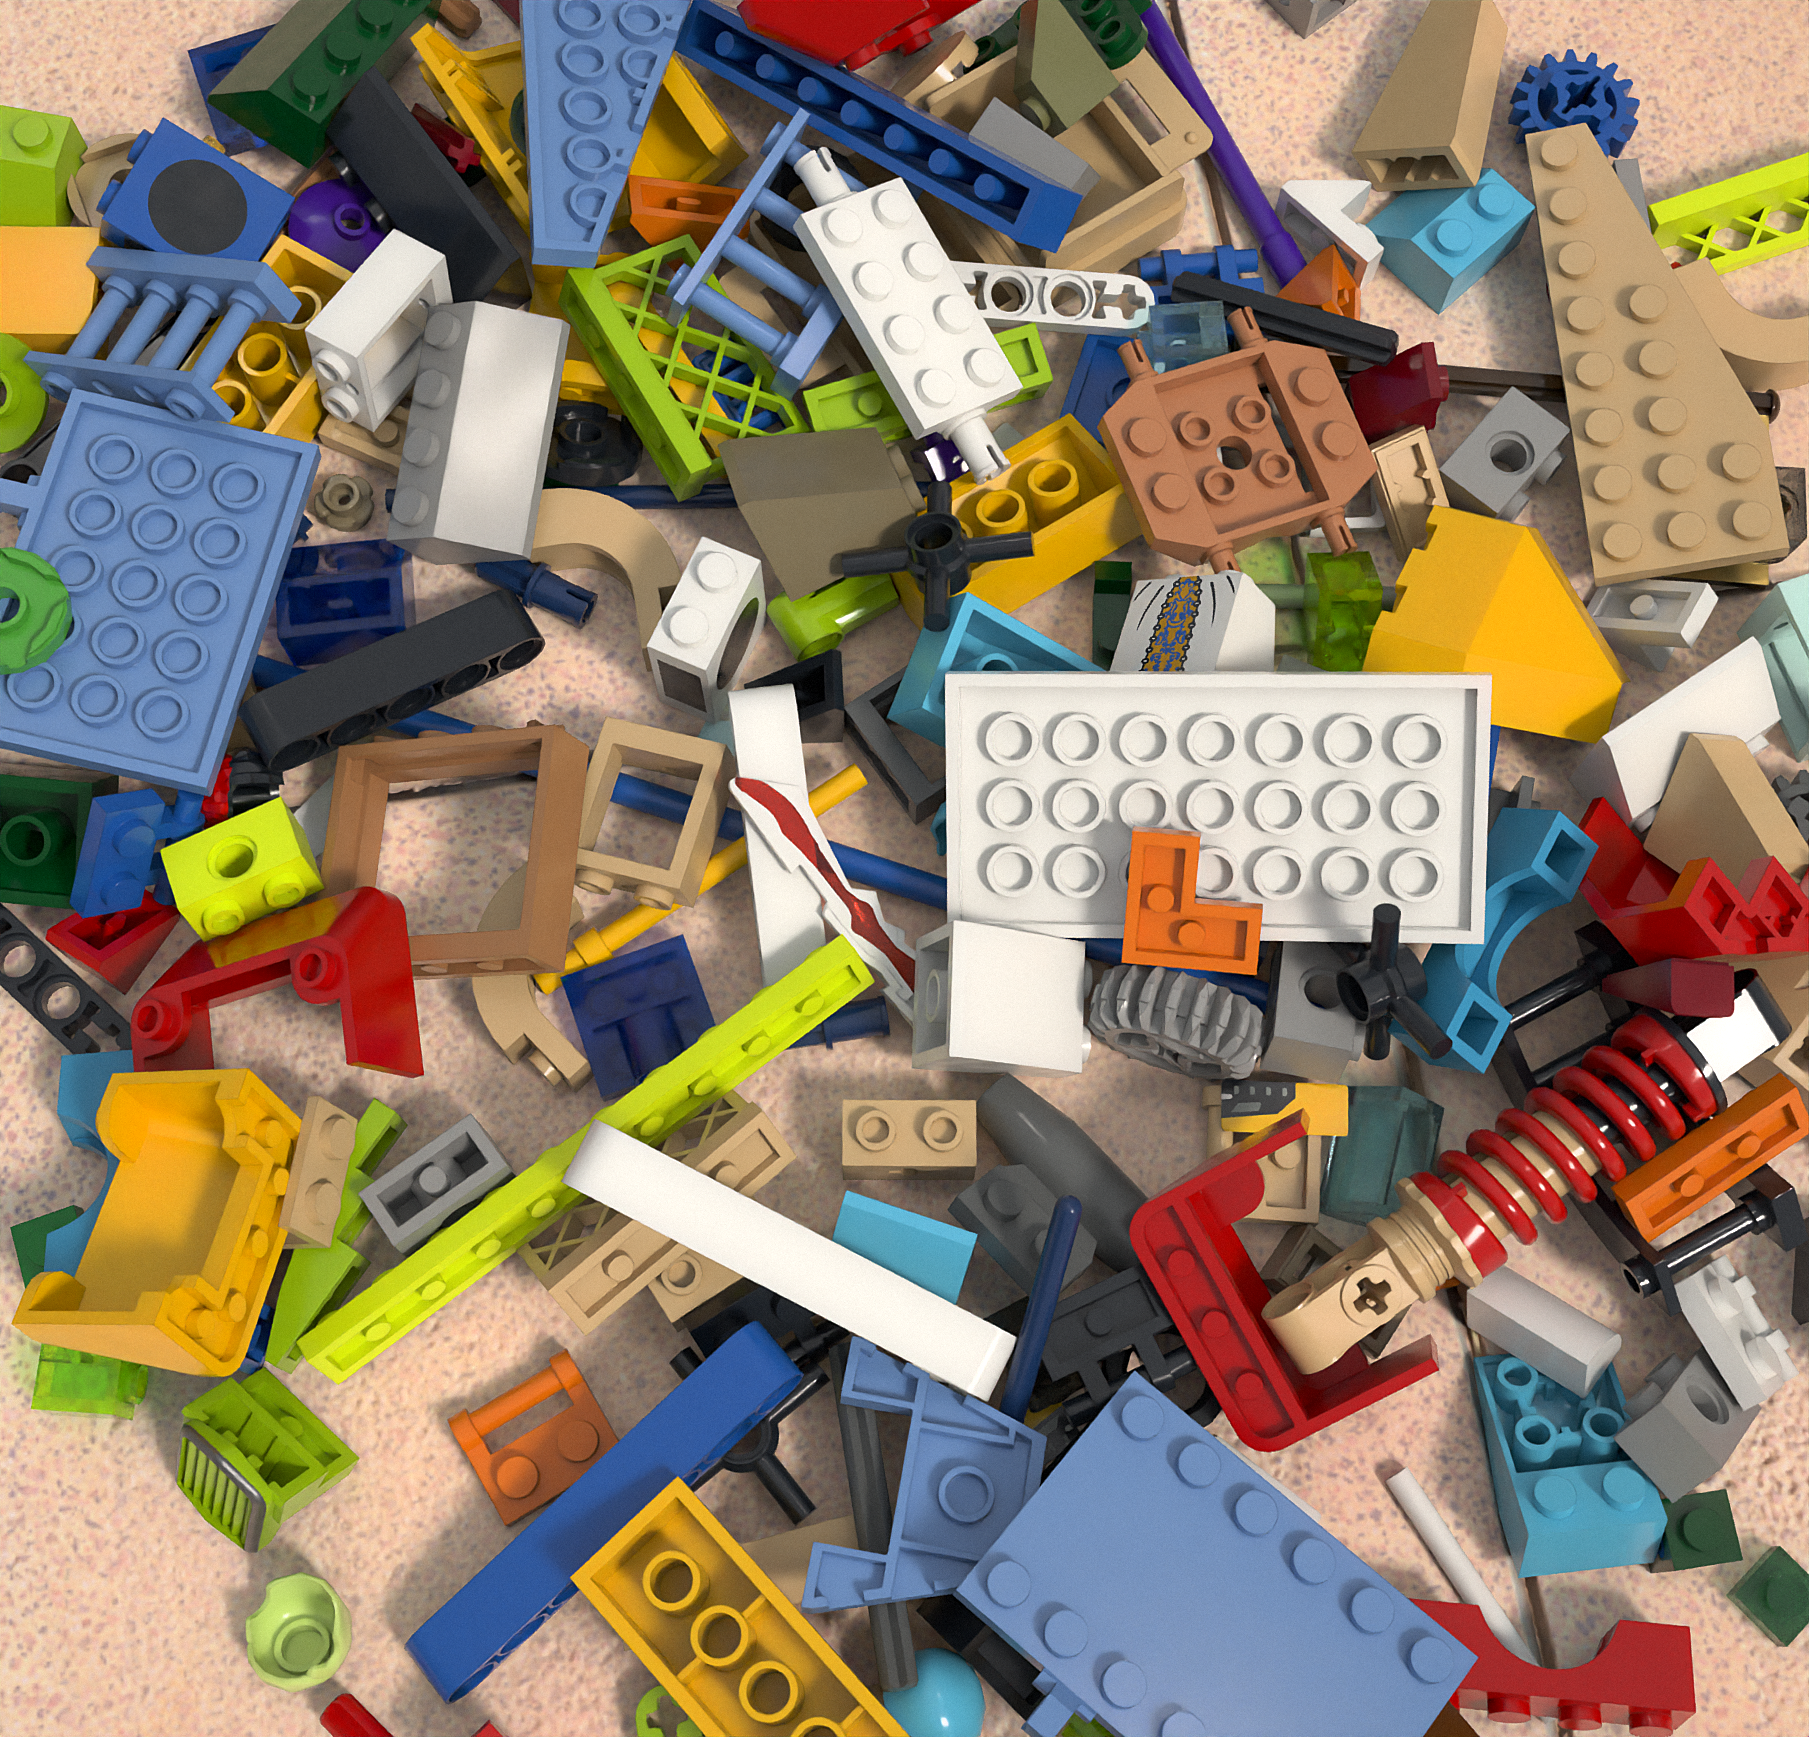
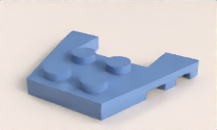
[801,1336,1047,1614]

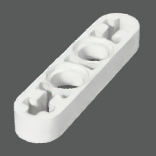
[950,261,1155,337]

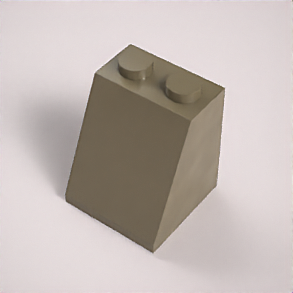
[717,427,927,602]

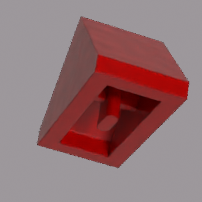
[45,889,181,996]

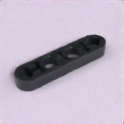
[0,902,132,1055]

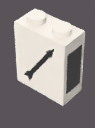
[647,536,768,725]

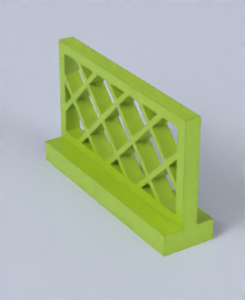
[558,234,811,502]

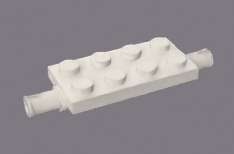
[793,147,1023,485]

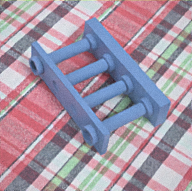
[665,108,924,401]
[23,246,302,423]

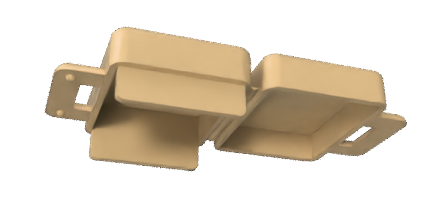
[719,45,1213,390]

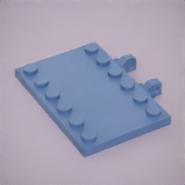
[0,388,322,797]
[953,1370,1479,1737]

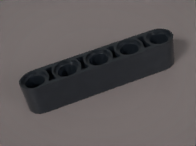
[237,589,545,773]

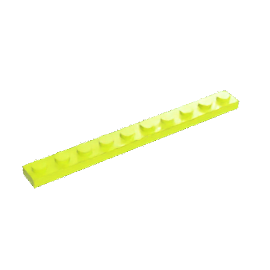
[296,934,875,1385]

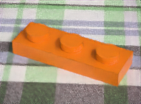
[1610,1072,1809,1243]

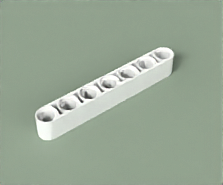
[561,1119,1018,1402]

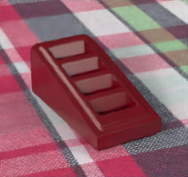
[1602,958,1735,1019]

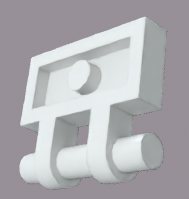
[1674,1254,1799,1411]

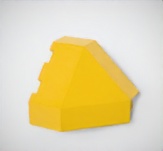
[1362,505,1631,744]

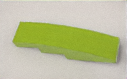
[265,1097,408,1374]

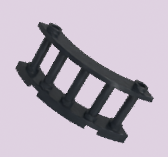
[1491,920,1809,1317]

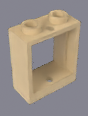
[574,716,737,910]

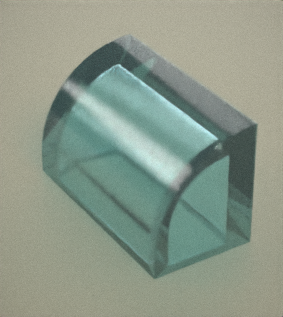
[1319,1086,1445,1227]

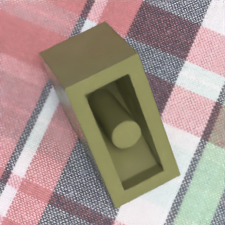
[1013,0,1120,138]

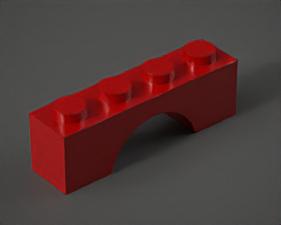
[1408,1598,1696,1737]

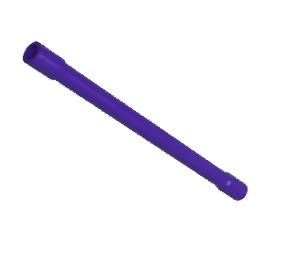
[1139,0,1307,290]

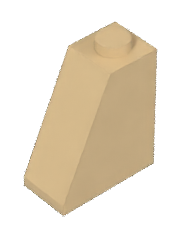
[1643,733,1809,889]

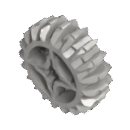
[1087,964,1267,1082]

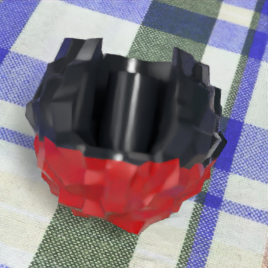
[200,746,285,830]

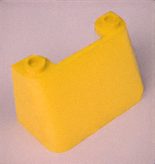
[11,1068,302,1377]

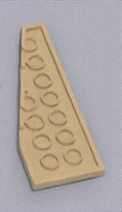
[1525,123,1790,587]

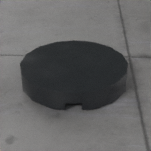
[545,400,643,487]

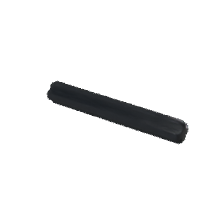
[1170,271,1399,367]

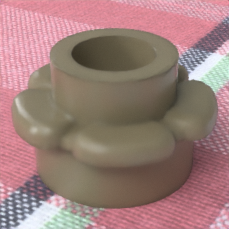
[314,474,375,532]

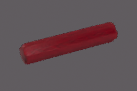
[411,103,481,174]

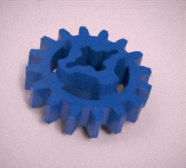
[1508,49,1640,159]

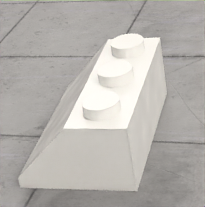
[1568,636,1781,834]

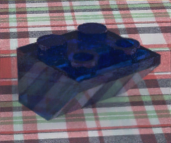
[276,538,416,666]

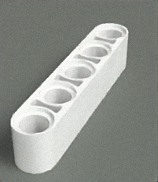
[727,684,826,988]

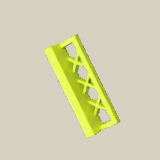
[1647,152,1809,276]

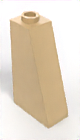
[1351,0,1508,192]

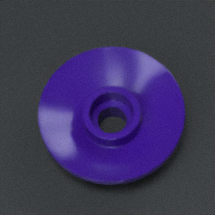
[288,179,393,273]

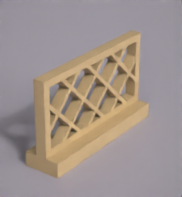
[516,1089,797,1336]

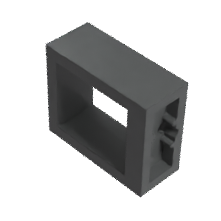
[844,665,946,825]

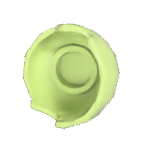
[245,1572,352,1693]

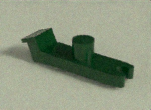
[1091,561,1132,671]

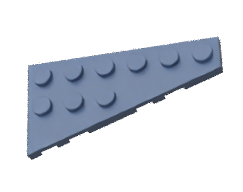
[519,0,692,268]

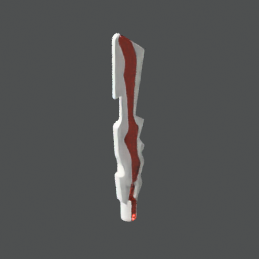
[728,777,916,1028]

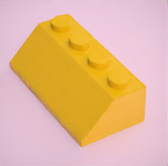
[889,413,1143,631]

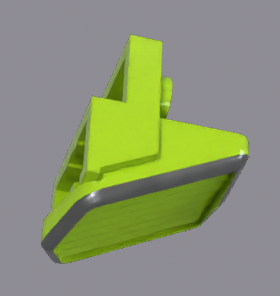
[175,1367,360,1553]

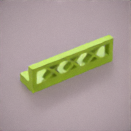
[801,322,1053,445]

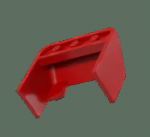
[736,0,983,73]
[130,886,424,1078]
[1129,1108,1439,1452]

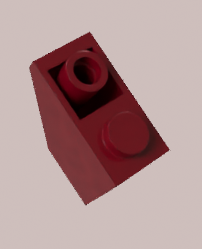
[1344,342,1449,445]

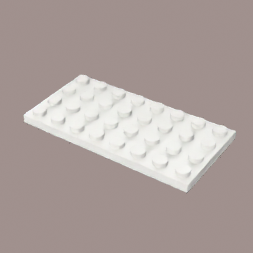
[945,671,1492,944]

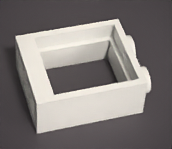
[305,229,453,432]

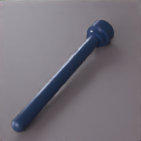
[998,1195,1083,1424]

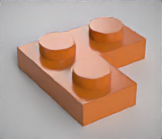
[1121,826,1263,975]

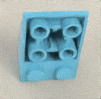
[1473,1353,1668,1578]

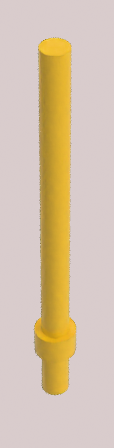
[533,763,868,996]

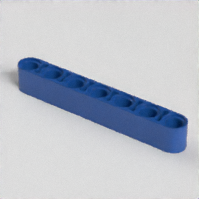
[404,1321,804,1705]

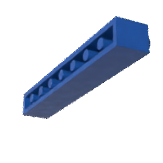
[674,0,1083,253]

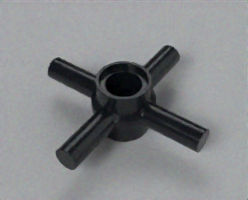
[842,481,1035,632]
[1326,903,1453,1060]
[669,1346,831,1526]

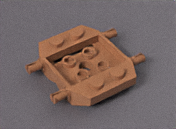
[1097,307,1378,574]

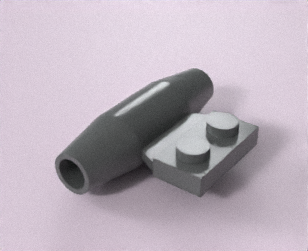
[947,1073,1149,1297]

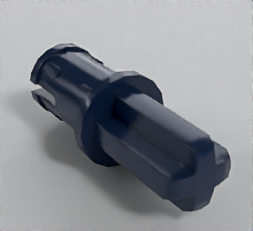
[475,560,598,630]
[785,995,890,1051]

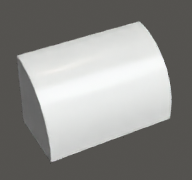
[1467,1265,1622,1399]

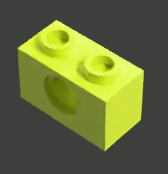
[160,796,325,942]

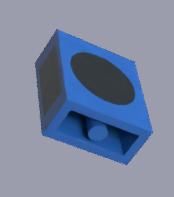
[96,117,295,262]

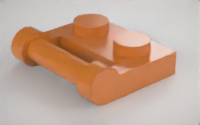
[447,1348,620,1527]

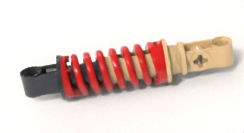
[1261,968,1792,1374]

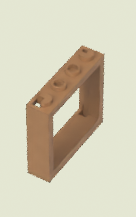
[317,719,590,980]

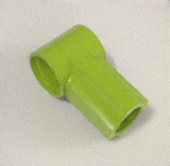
[766,574,899,662]

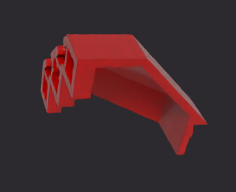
[1577,796,1809,966]

